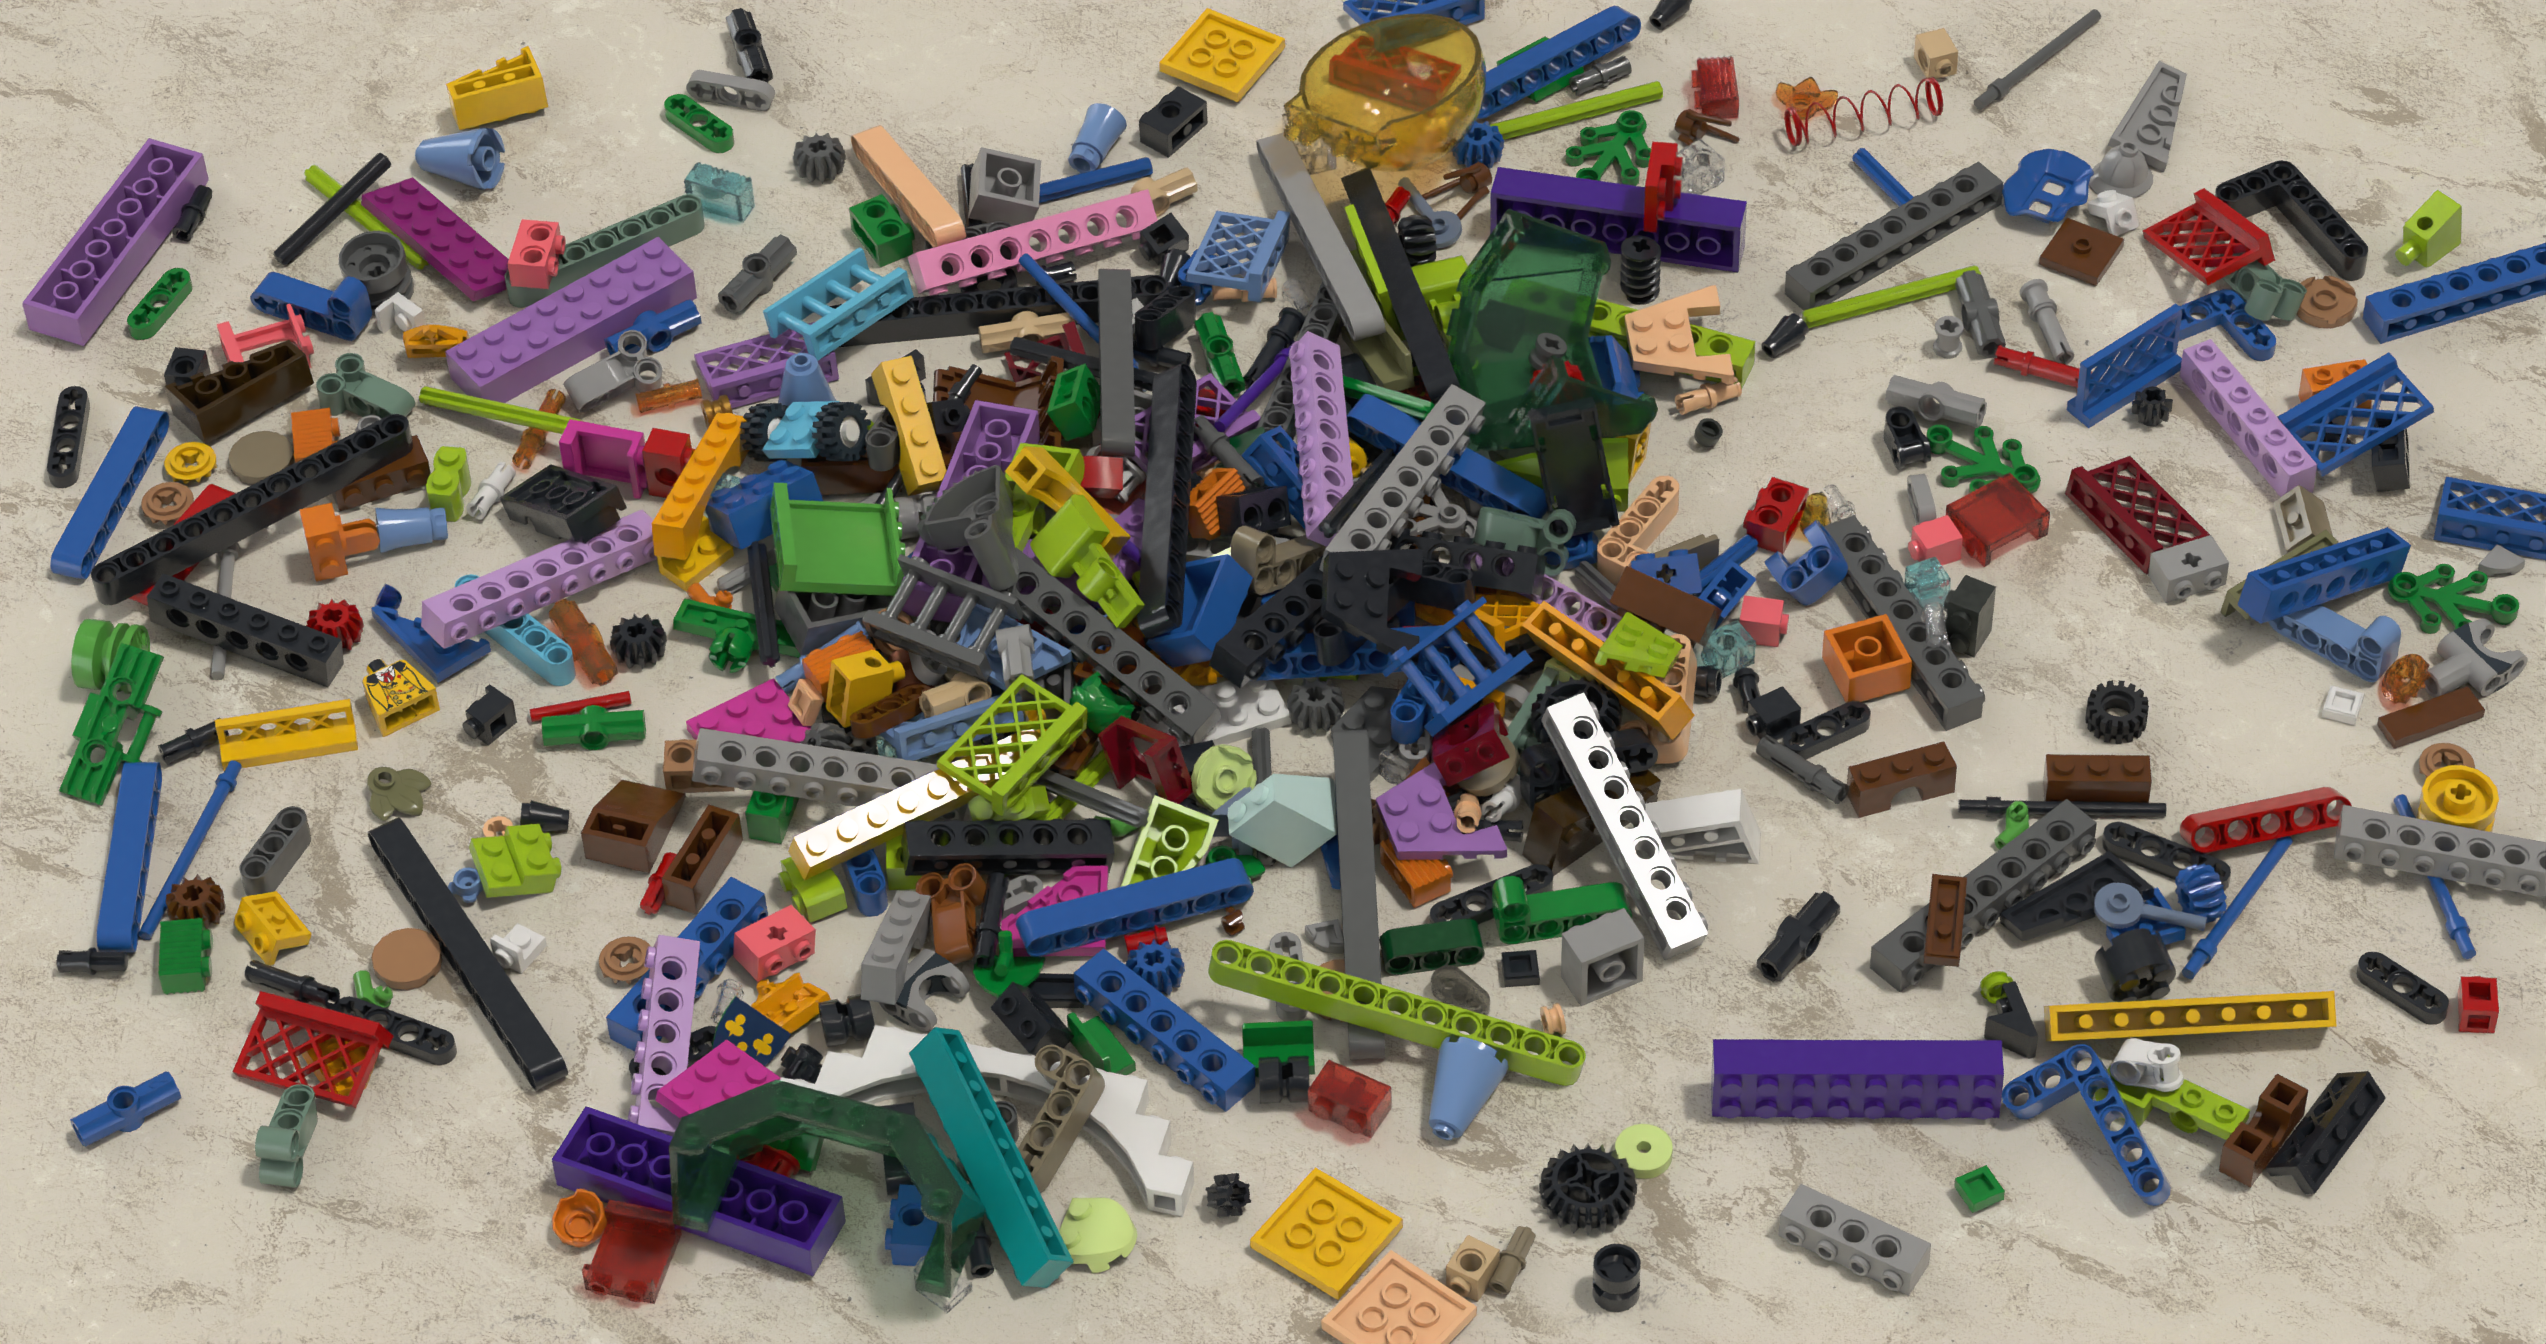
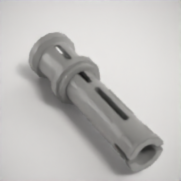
[2019,279,2074,364]

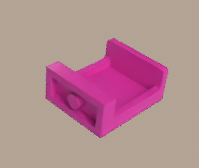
[559,419,648,499]

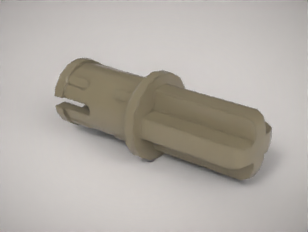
[1488,1226,1536,1295]

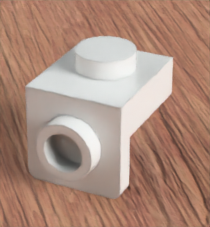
[2087,190,2139,236]

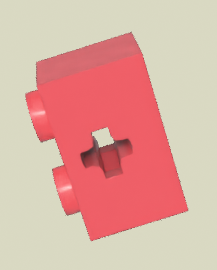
[733,905,816,982]

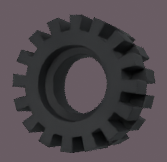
[2085,680,2149,744]

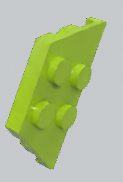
[1594,612,1683,678]

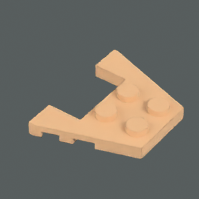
[1625,285,1734,384]

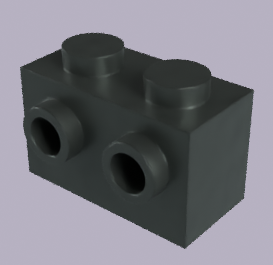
[1942,575,1996,658]

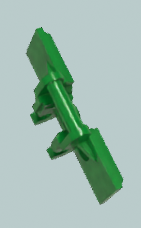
[59,643,164,806]

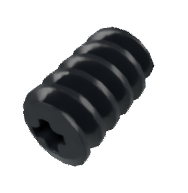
[1620,235,1661,305]

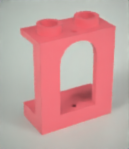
[217,304,314,368]

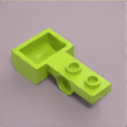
[1411,255,1484,360]
[1005,443,1085,552]
[1030,494,1145,628]
[2095,1037,2250,1140]

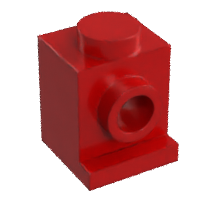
[2457,976,2499,1033]

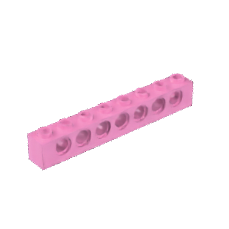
[908,189,1158,296]

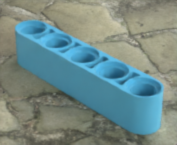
[455,574,576,686]

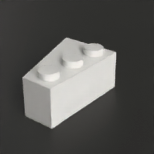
[1645,789,1761,864]

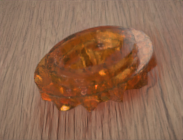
[2382,654,2431,704]

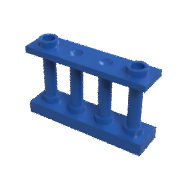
[1382,597,1533,737]

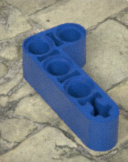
[250,272,372,341]

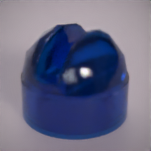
[374,583,402,610]

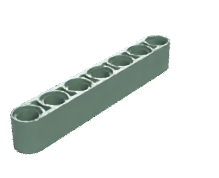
[505,194,705,308]

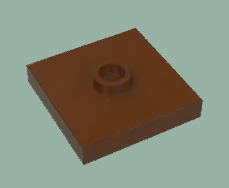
[2039,218,2124,286]

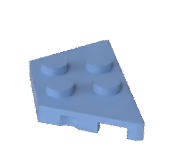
[957,604,1073,691]

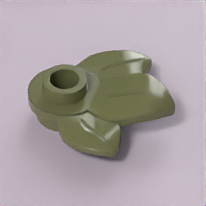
[367,767,431,822]

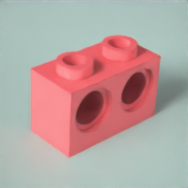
[507,219,566,289]

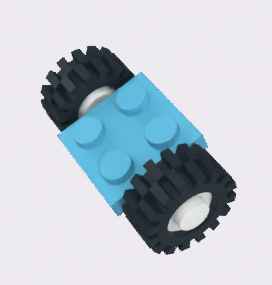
[740,401,871,462]

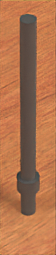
[1974,9,2101,110]

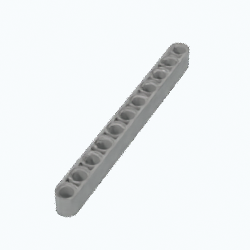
[1256,132,1386,341]

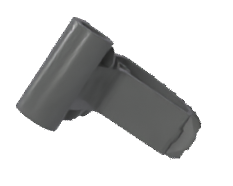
[917,465,1019,591]

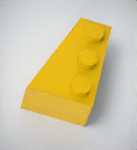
[446,46,548,130]

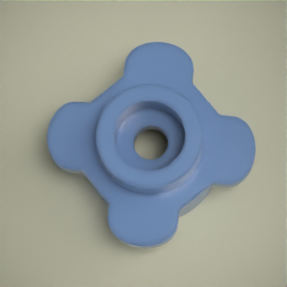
[448,867,484,903]

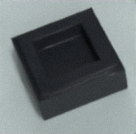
[1501,950,1540,987]

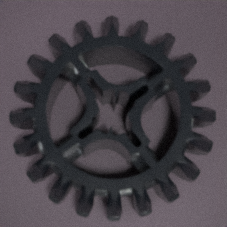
[1530,675,1623,743]
[1539,1143,1637,1235]

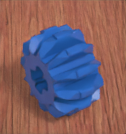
[1451,120,1504,168]
[2175,864,2227,923]
[1125,938,1185,996]

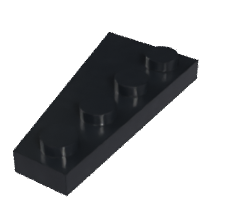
[2000,851,2154,942]

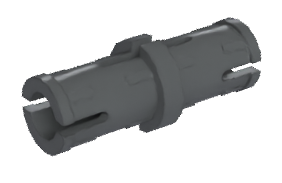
[1569,56,1632,96]

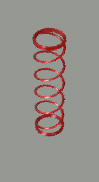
[1784,77,1944,146]

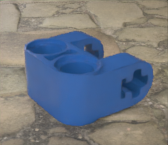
[1764,520,1848,605]

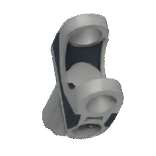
[2421,619,2528,698]
[861,949,970,1031]

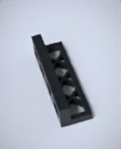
[2265,1071,2386,1194]

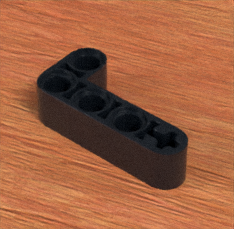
[1520,729,1658,812]

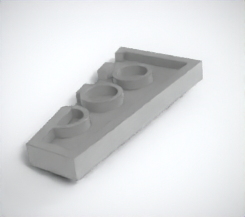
[2108,61,2187,172]

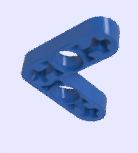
[2161,289,2276,361]

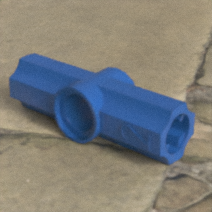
[604,299,702,355]
[70,1071,181,1147]

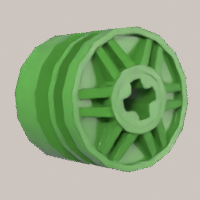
[71,619,150,694]

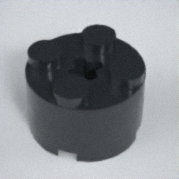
[2094,928,2176,1002]

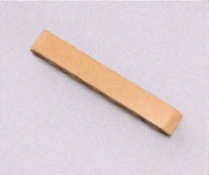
[851,125,966,248]

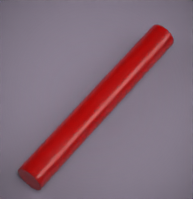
[529,691,632,722]

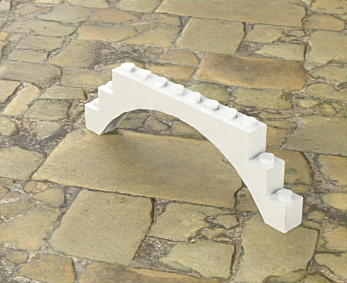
[768,1025,1194,1217]

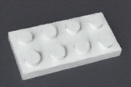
[1141,680,1291,747]

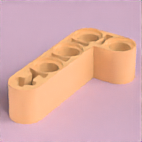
[1597,476,1679,586]
[1619,634,1697,764]

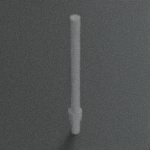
[211,542,239,680]

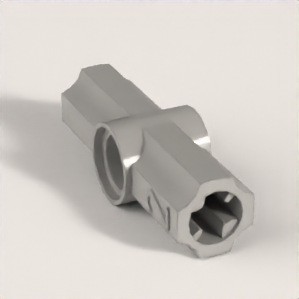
[1885,375,1987,428]

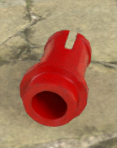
[1124,925,1169,955]

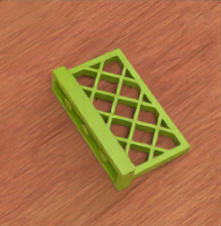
[1344,204,1406,341]
[937,674,1087,816]

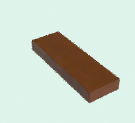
[2377,686,2485,749]
[1924,874,1967,967]

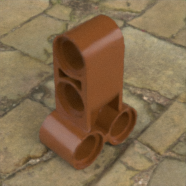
[915,863,987,965]

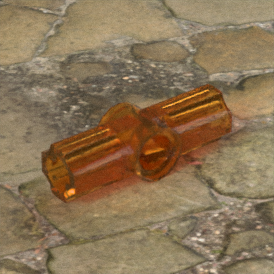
[549,598,618,686]

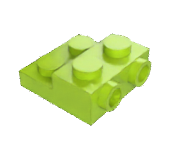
[469,824,561,898]

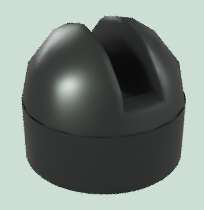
[1694,418,1723,447]

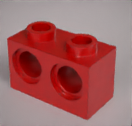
[1743,477,1809,554]

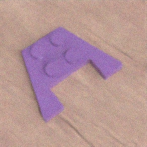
[1376,762,1507,860]

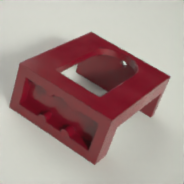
[1432,701,1510,787]
[1098,716,1193,804]

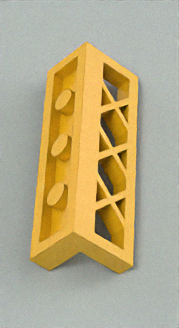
[215,699,358,771]

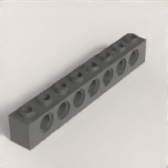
[1785,161,2004,311]
[1824,515,1985,731]
[997,547,1222,744]
[1870,799,2097,992]

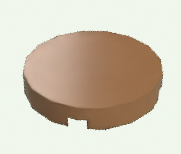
[2297,276,2358,329]
[371,928,443,990]

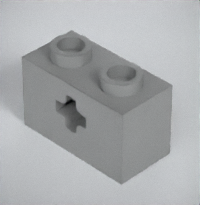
[2148,535,2229,603]

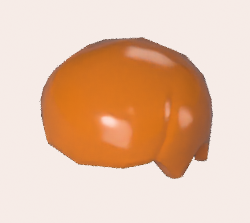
[552,1189,607,1247]

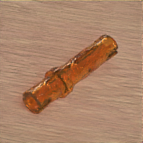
[512,389,566,470]

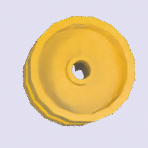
[2416,765,2499,832]

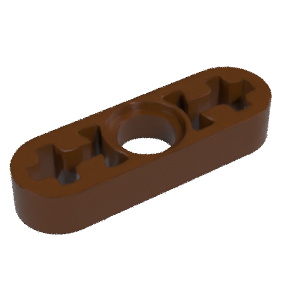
[850,684,930,738]

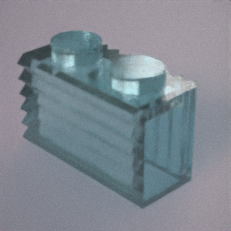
[684,162,755,223]

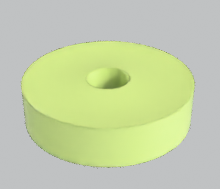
[1615,1124,1673,1179]

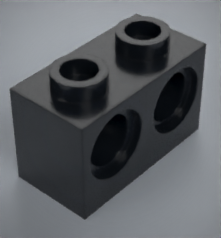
[2371,418,2410,492]
[1216,486,1291,536]

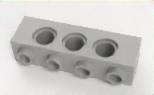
[1779,1184,1931,1296]

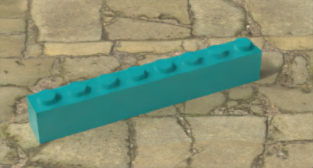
[909,1027,1074,1288]

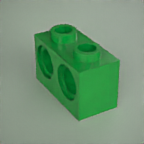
[849,194,915,268]
[1047,364,1100,441]

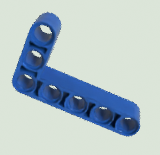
[2002,1044,2171,1206]

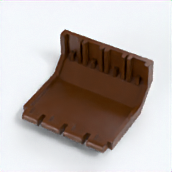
[933,356,1064,470]

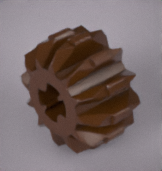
[165,874,226,929]

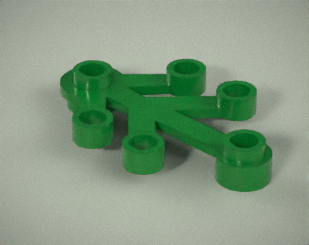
[1566,110,1651,186]
[1926,425,2041,501]
[2388,564,2519,634]

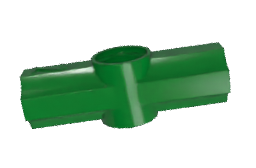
[1194,312,1245,398]
[542,705,646,750]

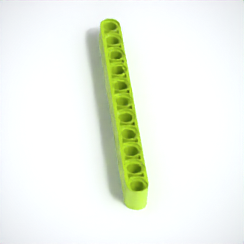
[1208,940,1586,1086]

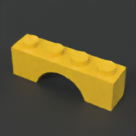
[871,356,947,496]
[1005,446,1131,560]

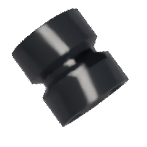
[818,994,875,1048]
[1259,1056,1310,1104]
[1592,1243,1641,1312]

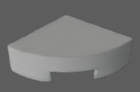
[2478,544,2525,576]
[1305,919,1344,954]

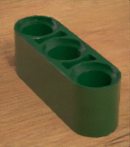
[1379,919,1485,975]

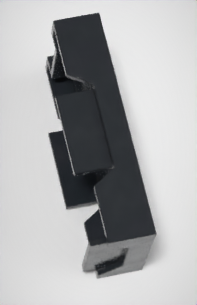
[1528,396,1620,537]
[500,464,627,543]

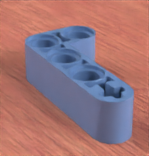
[2268,604,2401,682]

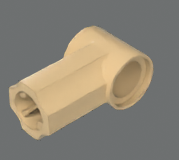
[1130,167,1198,217]
[919,672,992,718]

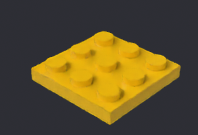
[1159,8,1285,102]
[1250,1167,1403,1300]

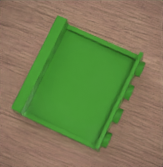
[770,483,905,596]

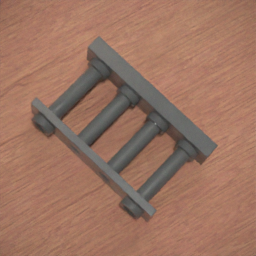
[862,554,1023,682]

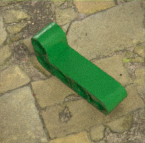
[1492,876,1633,945]

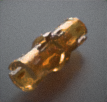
[635,378,703,414]

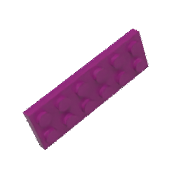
[361,177,509,302]

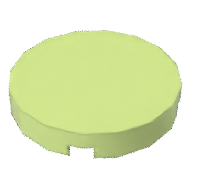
[1191,744,1257,811]

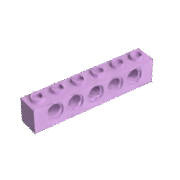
[2180,339,2317,497]
[627,935,700,1138]

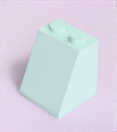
[1228,774,1337,868]

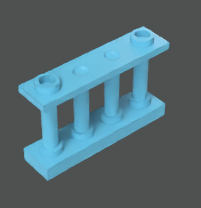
[763,247,914,361]

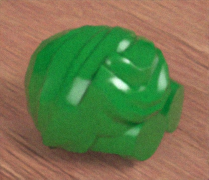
[1069,671,1134,734]

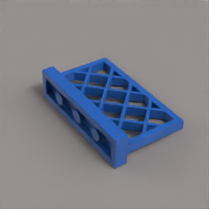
[1343,0,1485,52]
[2067,303,2182,428]
[2277,352,2434,477]
[2433,477,2546,560]

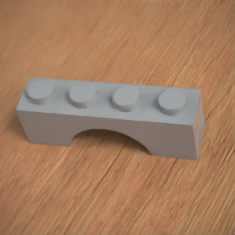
[861,891,931,1005]

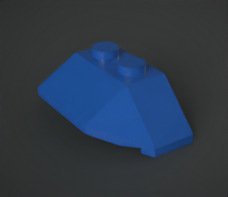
[1586,335,1646,438]

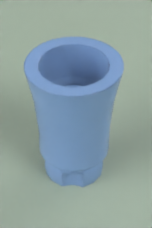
[1068,103,1127,173]
[375,507,448,553]

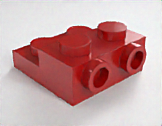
[1644,141,1683,232]

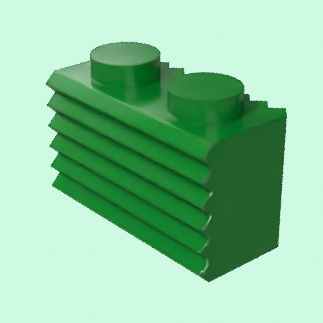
[158,918,213,995]

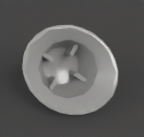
[2089,140,2153,198]

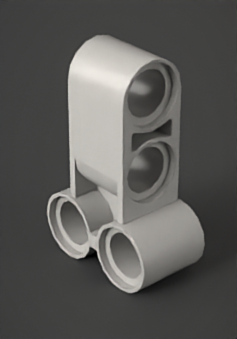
[563,330,662,413]

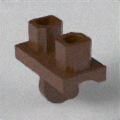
[1049,727,1100,780]

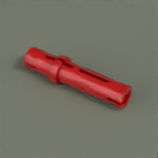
[1993,345,2093,388]

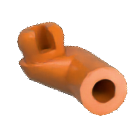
[687,583,733,609]

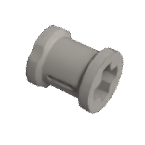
[1933,316,1964,359]

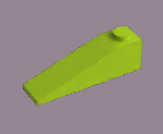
[1496,438,1629,511]
[1120,795,1219,933]

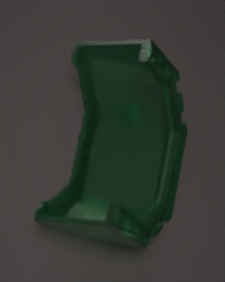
[1446,209,1658,451]
[669,1080,985,1298]

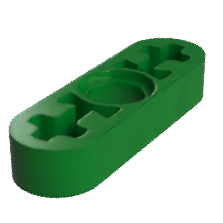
[664,94,734,153]
[127,268,193,340]

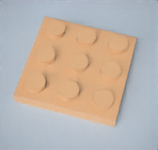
[1321,1250,1477,1344]

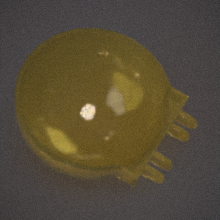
[1283,14,1486,172]

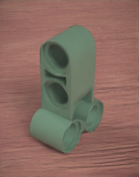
[2219,253,2307,321]
[316,353,416,419]
[1474,507,1576,576]
[255,1084,318,1188]

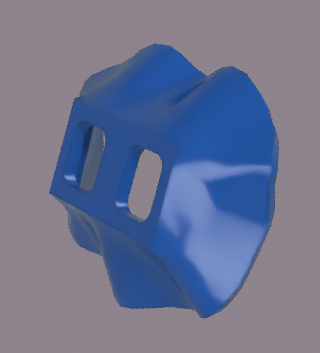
[2002,149,2094,224]

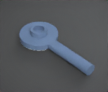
[1398,177,1462,249]
[2094,883,2207,931]

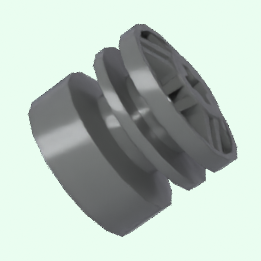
[339,231,414,316]

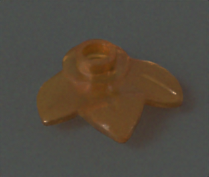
[1776,77,1838,120]

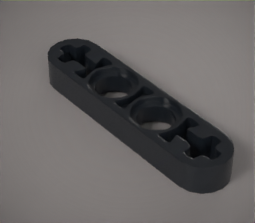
[47,386,90,488]
[2102,821,2231,891]
[1430,864,1554,925]
[332,996,457,1065]

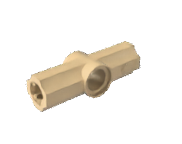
[978,311,1076,353]

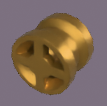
[701,394,733,429]

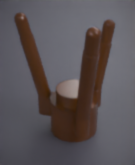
[1675,109,1740,174]
[1422,162,1492,220]

